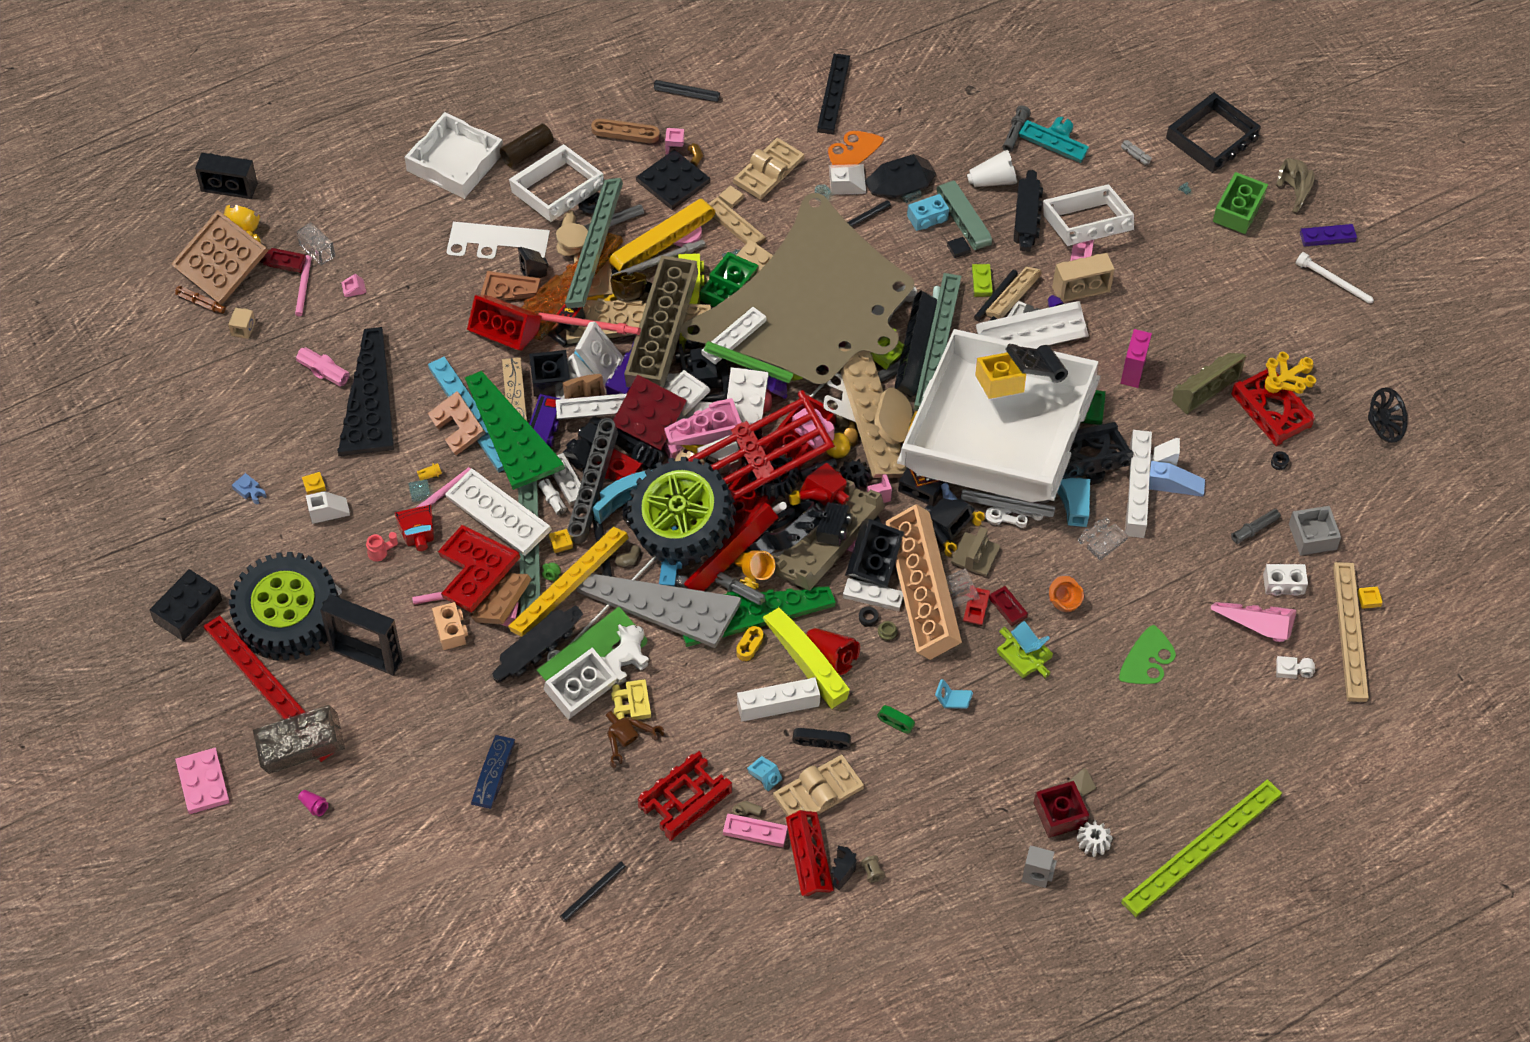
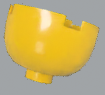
[224,205,261,232]

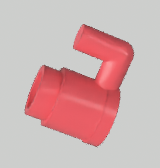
[366,532,398,562]

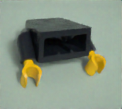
[925,498,985,557]

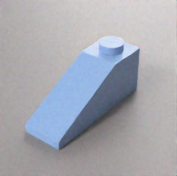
[1149,461,1205,497]

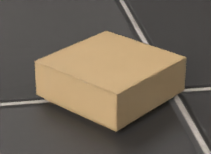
[719,185,744,208]

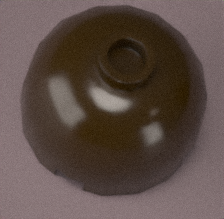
[610,272,647,301]

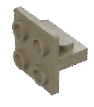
[951,527,1000,576]

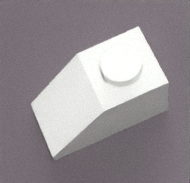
[1150,438,1180,466]

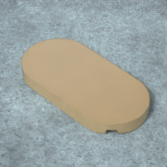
[874,388,912,445]

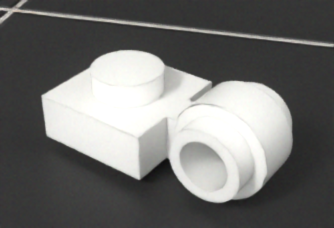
[1276,656,1315,679]

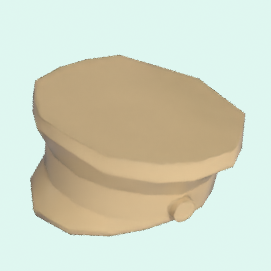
[556,222,588,256]

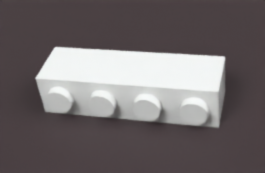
[737,678,820,722]

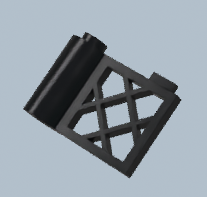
[1005,344,1068,383]

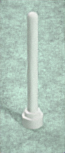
[1295,252,1374,304]

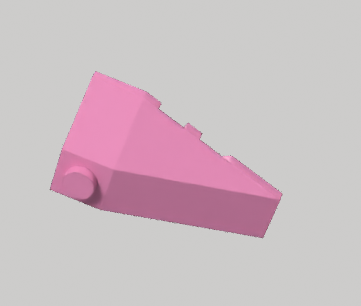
[664,398,741,445]
[1211,602,1296,642]

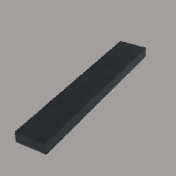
[817,53,850,135]

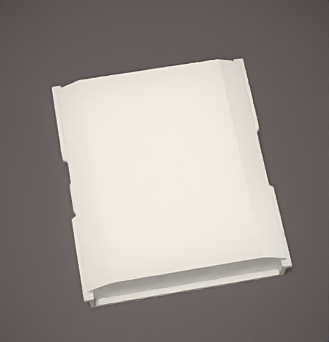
[897,329,1100,502]

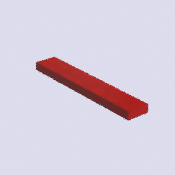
[683,503,779,591]

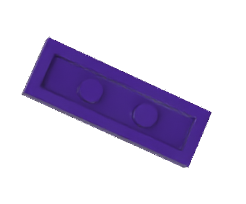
[1300,224,1357,247]

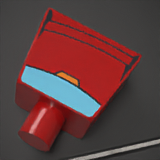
[395,504,434,551]

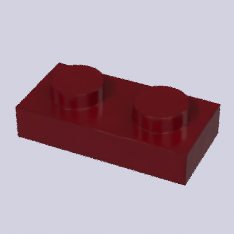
[989,586,1028,626]

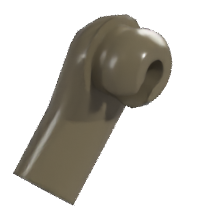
[615,545,641,567]
[732,801,763,817]

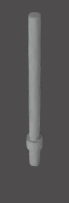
[611,239,705,276]

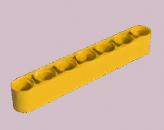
[609,199,716,271]

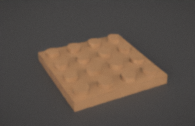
[171,210,269,305]

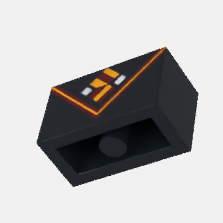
[898,467,943,506]

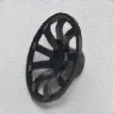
[1368,387,1407,443]

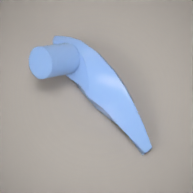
[941,483,957,500]

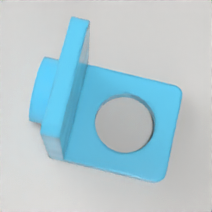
[1011,621,1050,653]
[935,679,973,709]

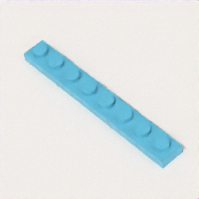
[428,357,504,473]

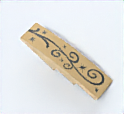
[502,358,527,421]

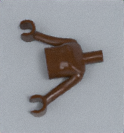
[605,711,664,769]

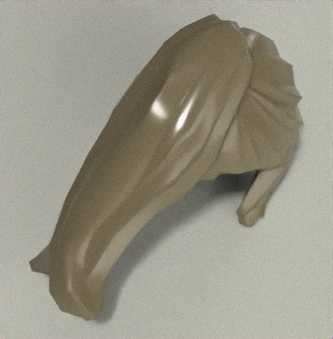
[1276,158,1315,213]

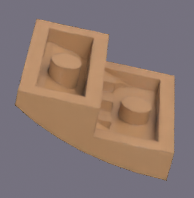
[563,374,605,399]

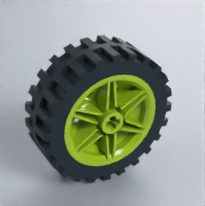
[627,457,736,566]

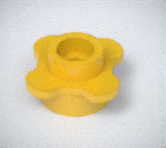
[740,577,759,590]

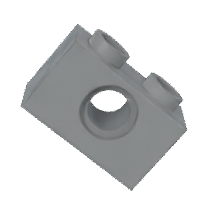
[1021,845,1057,888]

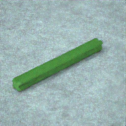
[704,341,793,383]

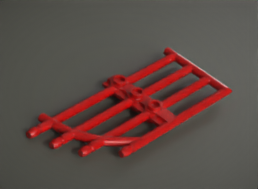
[668,390,835,500]

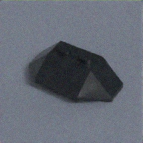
[865,154,936,198]

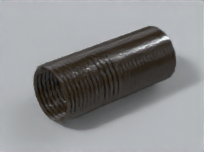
[499,123,554,167]

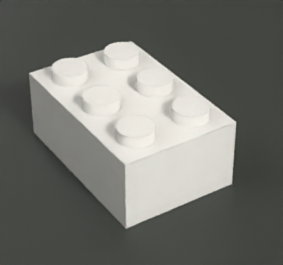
[543,647,618,720]

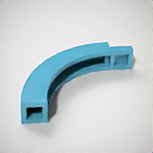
[593,470,688,524]

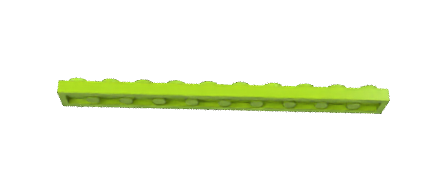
[1121,779,1282,917]

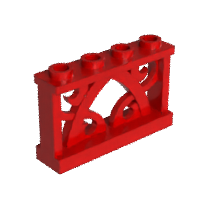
[1231,368,1315,447]

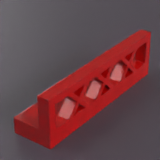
[786,810,834,897]

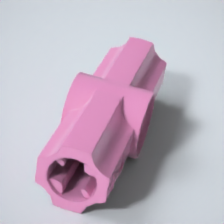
[296,347,350,386]

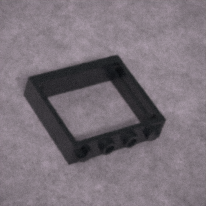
[1166,92,1261,173]
[320,594,403,676]

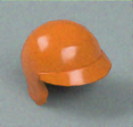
[1049,576,1084,612]

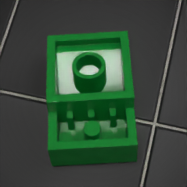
[700,252,759,307]

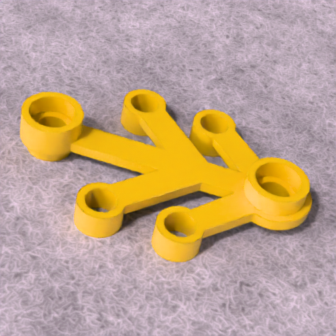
[1265,352,1317,394]

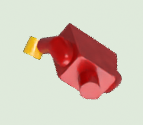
[789,463,850,506]

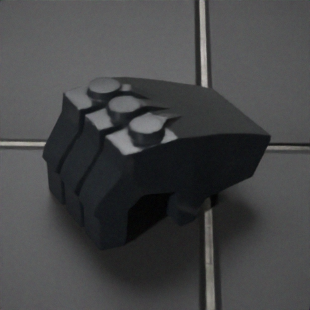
[831,845,857,890]

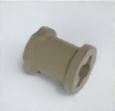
[861,855,885,883]

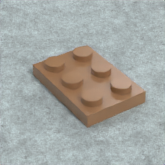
[471,573,532,624]

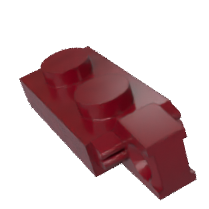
[259,248,306,273]

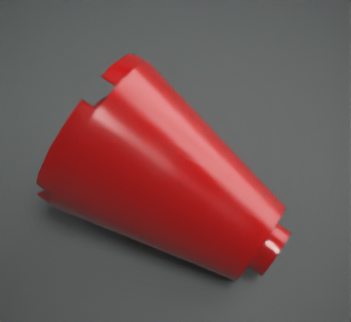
[806,628,860,675]

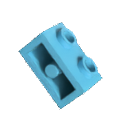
[907,194,949,231]

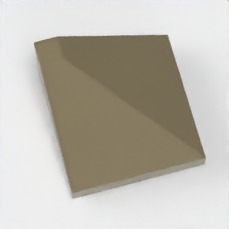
[1068,768,1096,798]

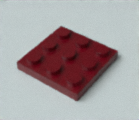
[613,374,688,451]

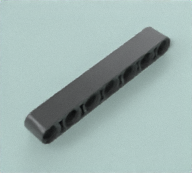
[568,418,618,544]

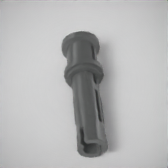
[1002,105,1031,152]

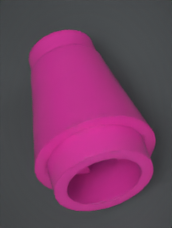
[298,790,328,816]

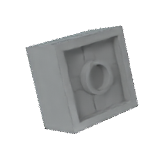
[1289,506,1341,556]

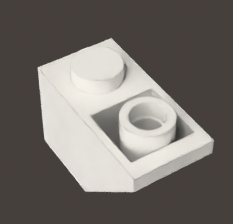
[306,491,350,524]

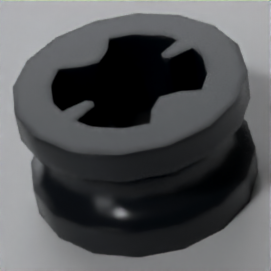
[1271,451,1289,470]

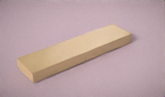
[708,197,766,245]
[986,267,1042,319]

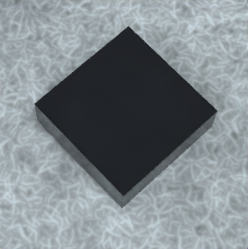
[947,237,971,258]

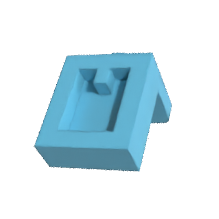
[747,756,782,791]

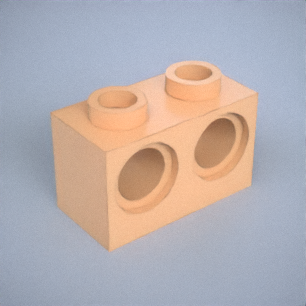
[432,602,468,650]

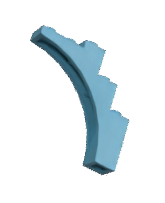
[1057,478,1090,527]

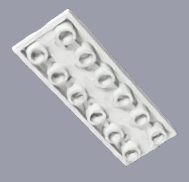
[976,301,1089,348]

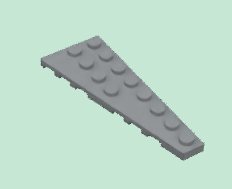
[576,574,742,648]

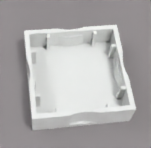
[405,112,503,199]

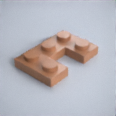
[427,391,486,456]

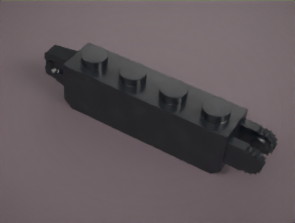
[1013,169,1043,252]
[492,605,584,683]

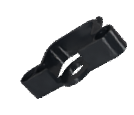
[748,499,827,554]

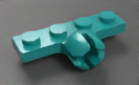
[1019,116,1089,163]

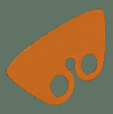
[828,131,884,165]

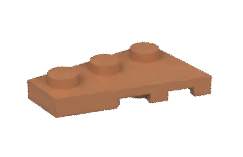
[481,271,541,301]

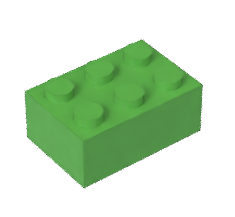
[1213,172,1268,234]

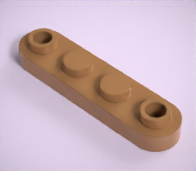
[591,119,660,143]

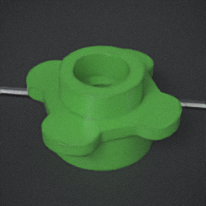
[542,563,561,582]

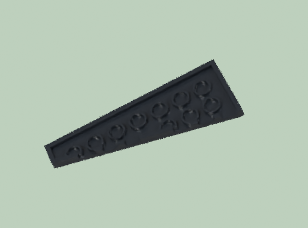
[337,327,394,456]

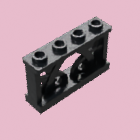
[1062,422,1134,479]

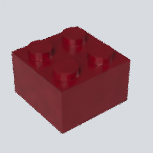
[1033,781,1089,838]

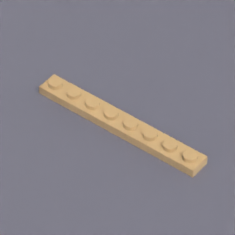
[1333,562,1369,702]

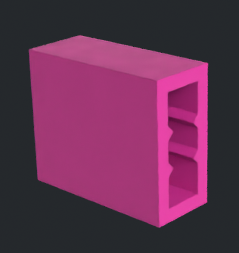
[1120,329,1152,388]

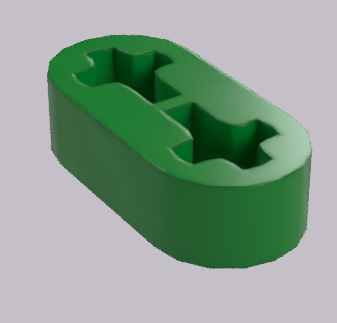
[877,705,915,734]

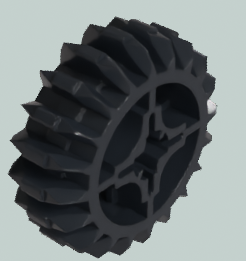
[748,451,799,500]

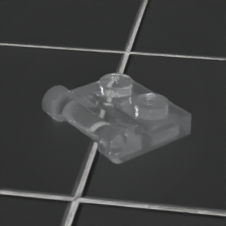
[946,568,980,608]

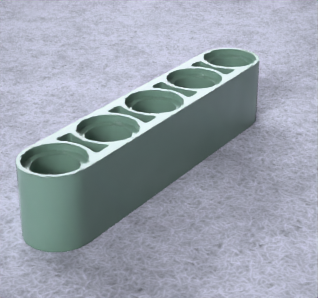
[937,180,992,250]

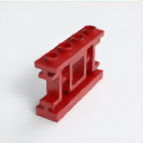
[638,751,732,841]

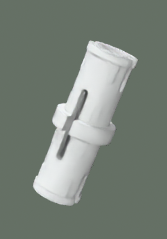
[538,479,567,516]

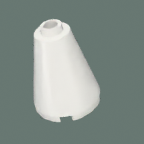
[967,150,1017,187]

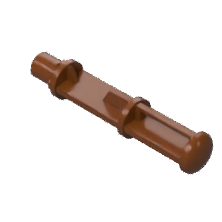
[175,286,226,314]

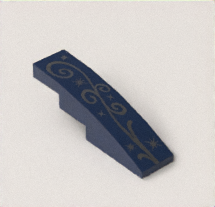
[471,735,515,809]

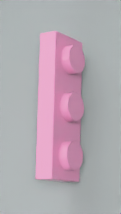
[723,814,788,847]

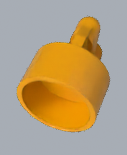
[734,550,775,580]

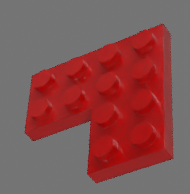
[438,525,521,613]

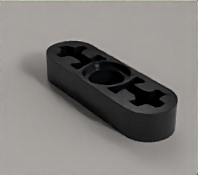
[792,728,851,750]

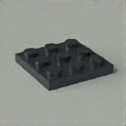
[636,149,710,210]

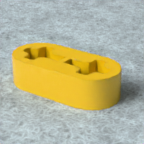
[736,626,763,661]

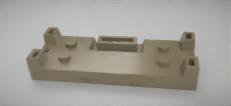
[773,478,885,591]

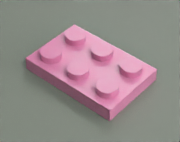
[175,748,230,815]

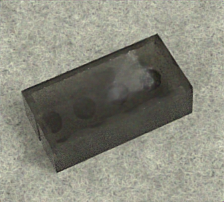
[253,705,345,774]

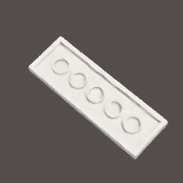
[445,468,552,556]

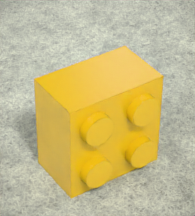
[975,352,1026,399]

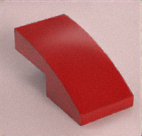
[963,587,990,626]

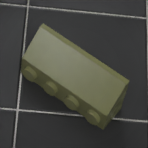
[1172,353,1246,414]

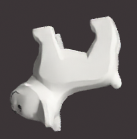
[601,624,649,685]

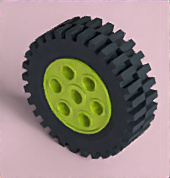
[229,552,340,661]

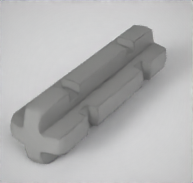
[1121,140,1152,165]

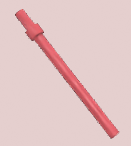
[539,313,641,335]

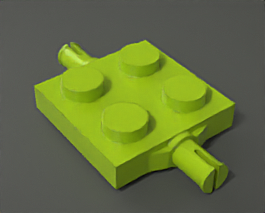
[997,627,1053,678]

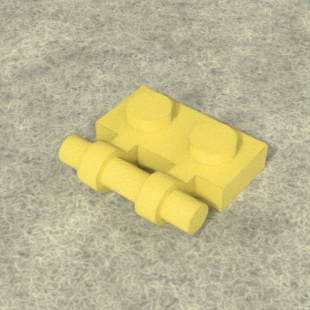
[611,679,651,720]

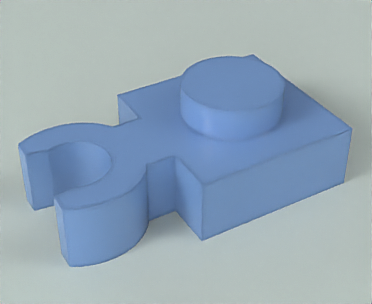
[232,473,266,505]

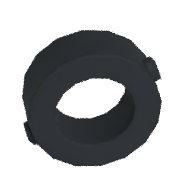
[859,606,878,627]

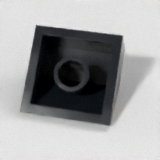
[529,350,570,397]

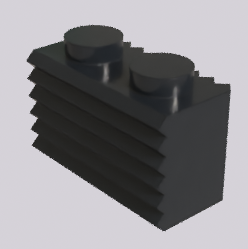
[816,502,853,546]

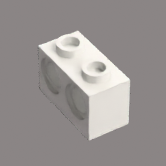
[1263,564,1308,596]

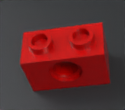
[598,449,642,482]

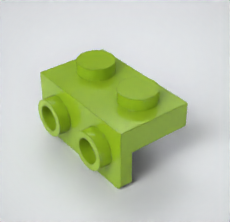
[871,328,904,370]

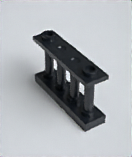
[675,344,729,402]

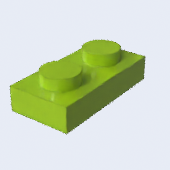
[972,264,993,297]

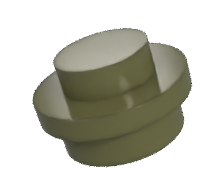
[878,621,897,640]

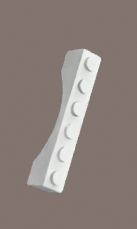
[1125,430,1152,538]

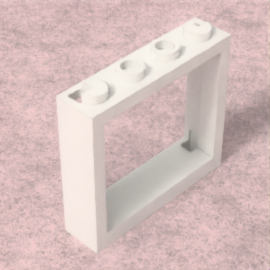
[509,144,604,222]
[1043,184,1134,246]

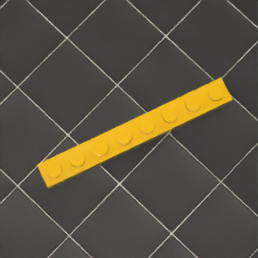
[508,527,629,637]

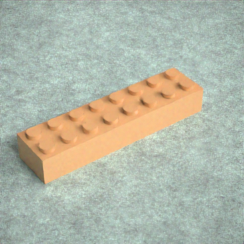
[886,504,962,660]

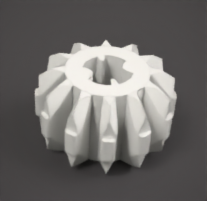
[1077,821,1113,857]

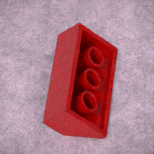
[467,295,542,351]

